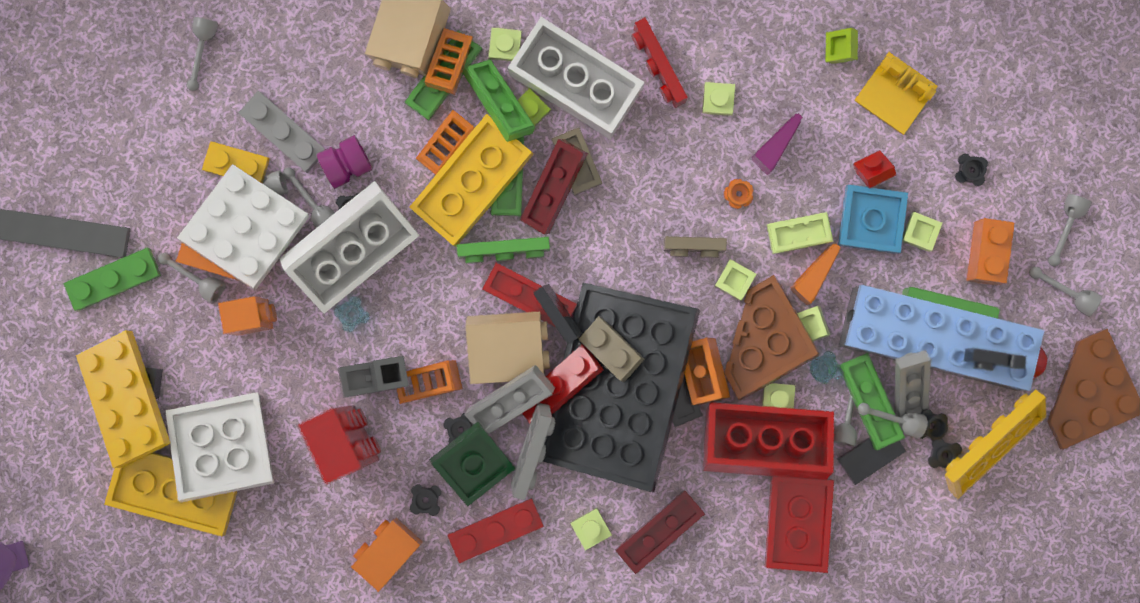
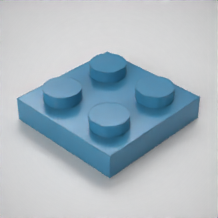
[838,184,908,254]

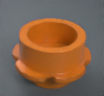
[724,179,753,209]

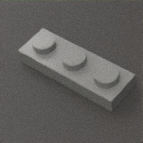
[238,91,325,173]
[895,350,931,418]
[464,365,555,434]
[511,403,555,500]

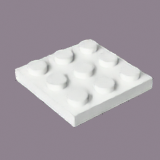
[177,164,309,291]
[165,392,274,502]

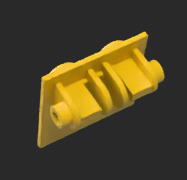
[854,52,938,135]

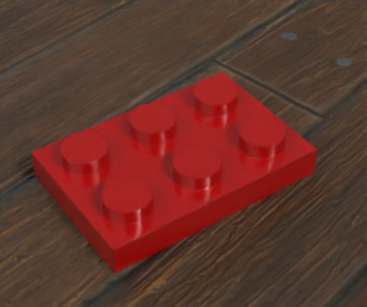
[764,476,834,573]

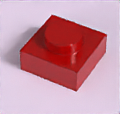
[853,150,896,189]

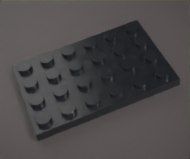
[542,283,700,492]

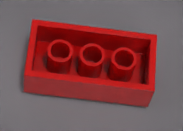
[703,402,834,480]
[298,405,381,485]

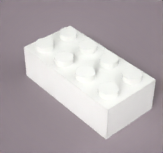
[508,17,645,140]
[279,181,419,313]

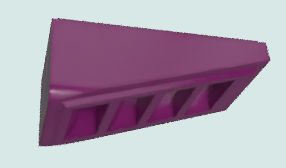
[751,113,803,175]

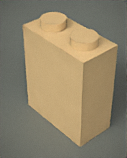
[365,0,451,78]
[465,312,550,384]

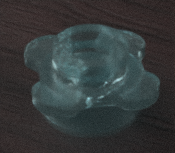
[334,296,370,332]
[810,351,843,384]

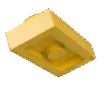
[202,141,270,184]

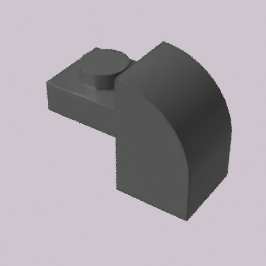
[338,355,409,398]

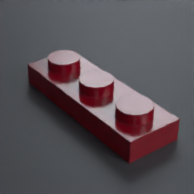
[520,139,588,235]
[615,489,705,575]

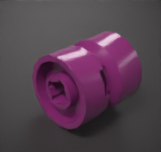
[316,135,373,189]

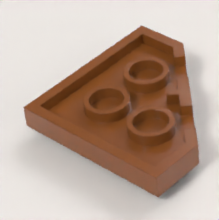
[724,275,821,400]
[1047,329,1140,450]

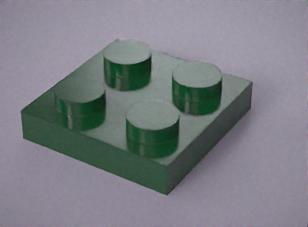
[429,422,516,507]

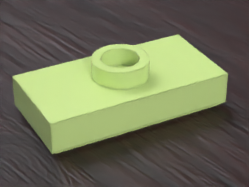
[766,212,833,255]

